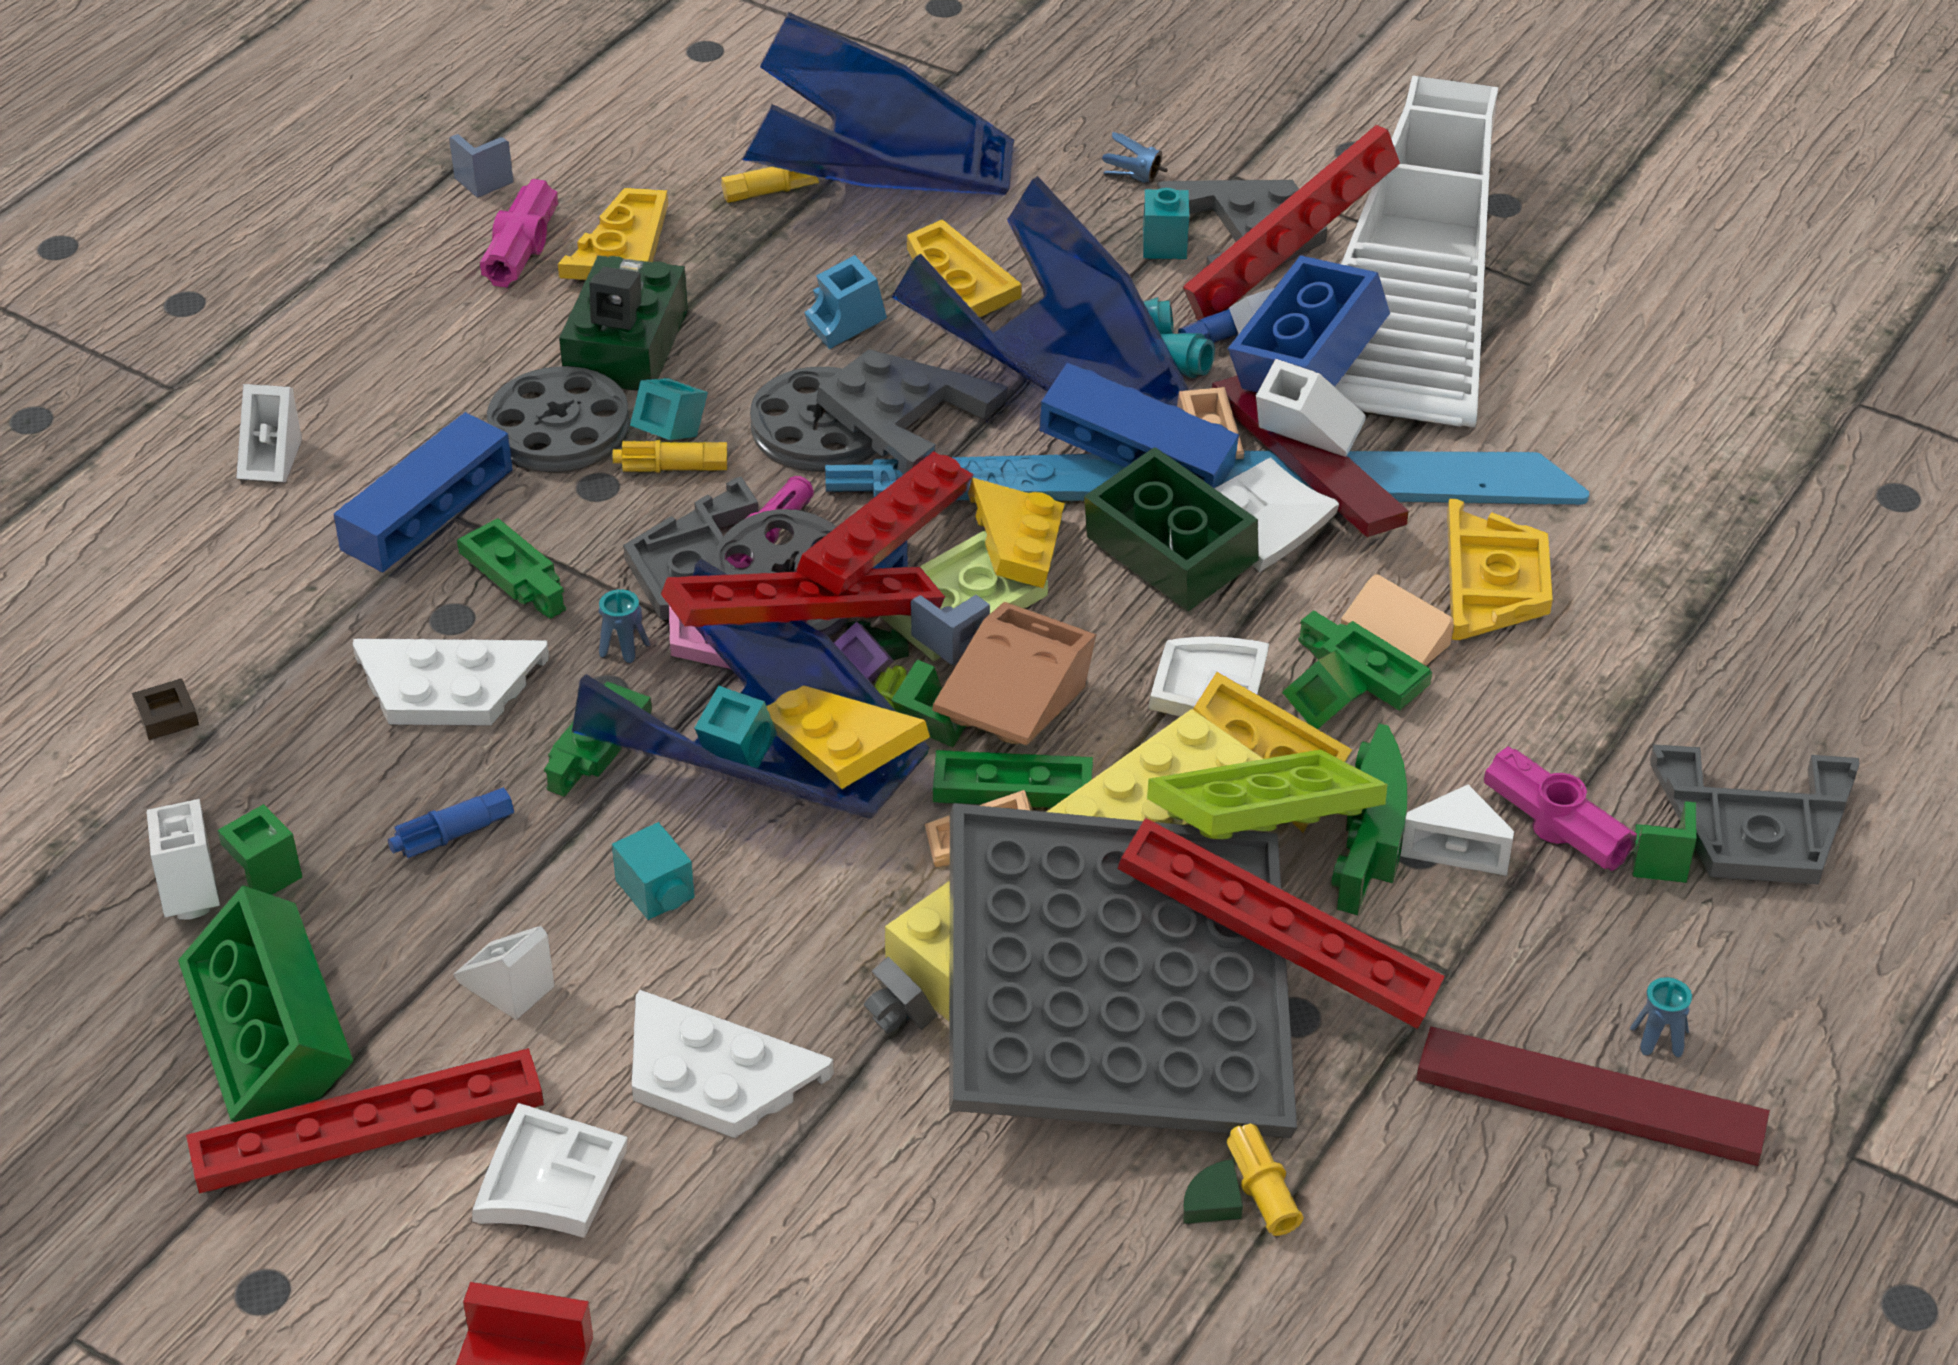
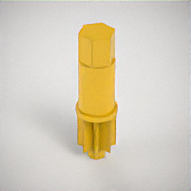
[721,158,825,203]
[613,440,727,473]

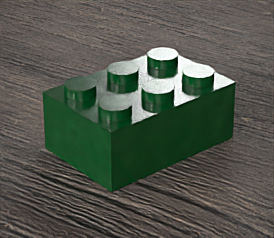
[559,255,688,391]
[1084,447,1259,612]

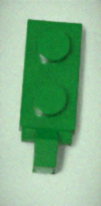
[457,518,566,619]
[1298,610,1433,711]
[544,681,652,797]

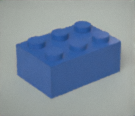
[1228,255,1390,393]

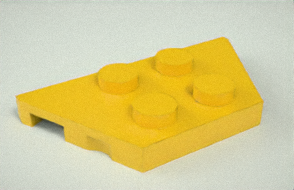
[1447,499,1553,640]

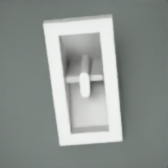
[236,384,302,482]
[1401,784,1514,876]
[453,926,554,1020]

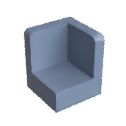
[449,134,514,198]
[911,595,990,665]

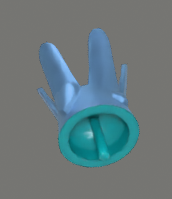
[599,589,651,663]
[1630,977,1692,1057]

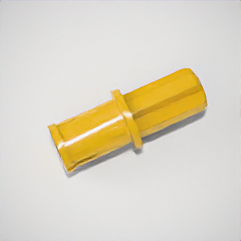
[1227,1123,1304,1236]

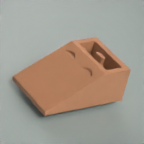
[932,602,1097,746]

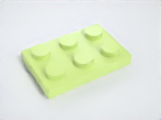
[879,531,1048,661]

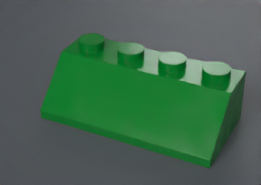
[178,885,354,1122]

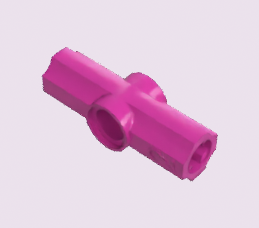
[480,179,559,288]
[1484,746,1637,871]

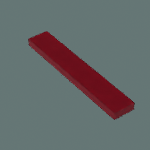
[1212,376,1409,538]
[1416,1026,1770,1166]

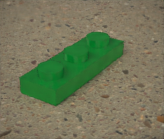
[933,750,1093,808]

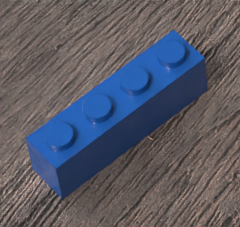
[1039,362,1239,488]
[333,412,513,573]

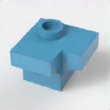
[804,255,887,349]

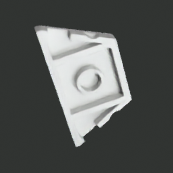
[353,639,549,725]
[632,990,834,1138]

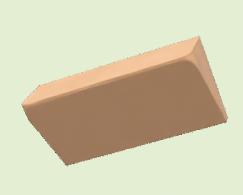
[1341,574,1454,666]

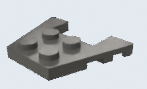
[1157,180,1327,267]
[816,349,1008,474]
[623,476,794,620]
[1650,744,1860,885]

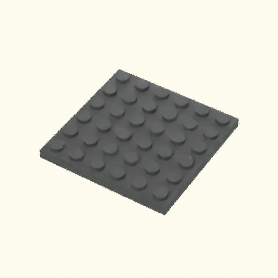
[949,803,1297,1138]

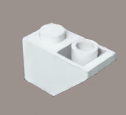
[1256,359,1365,457]

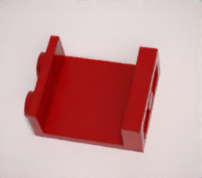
[456,1282,593,1365]

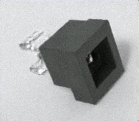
[589,259,644,330]

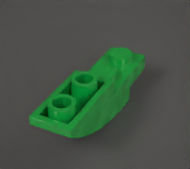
[1331,723,1407,916]

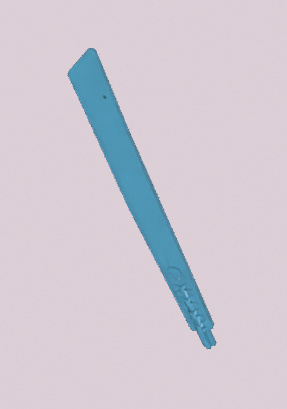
[825,451,1589,505]

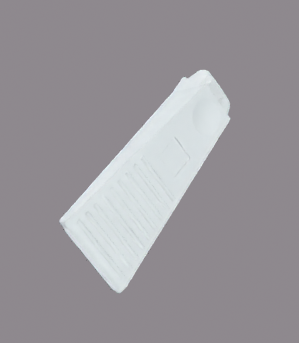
[1335,76,1499,428]

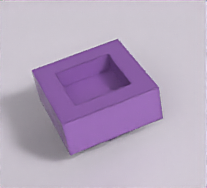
[820,622,894,696]

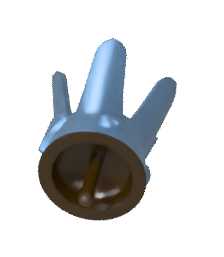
[1102,132,1168,183]

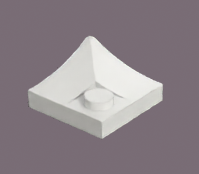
[1214,457,1339,572]
[1148,637,1269,717]
[472,1103,628,1238]

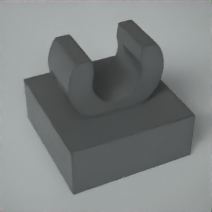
[864,956,938,1034]

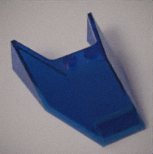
[742,12,1014,195]
[891,176,1189,406]
[572,559,930,819]

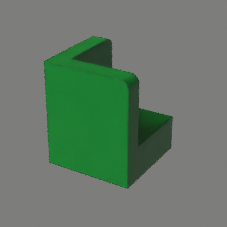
[1282,650,1368,729]
[891,659,966,748]
[1632,801,1696,883]
[217,804,303,895]

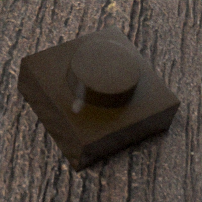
[132,678,199,740]

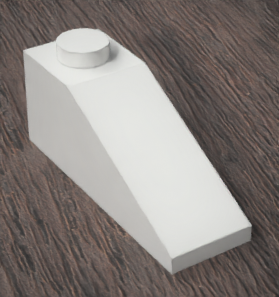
[147,799,220,920]

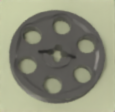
[487,366,629,472]
[750,367,877,471]
[711,509,850,648]

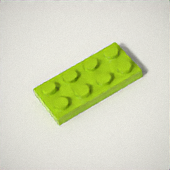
[1147,749,1388,839]

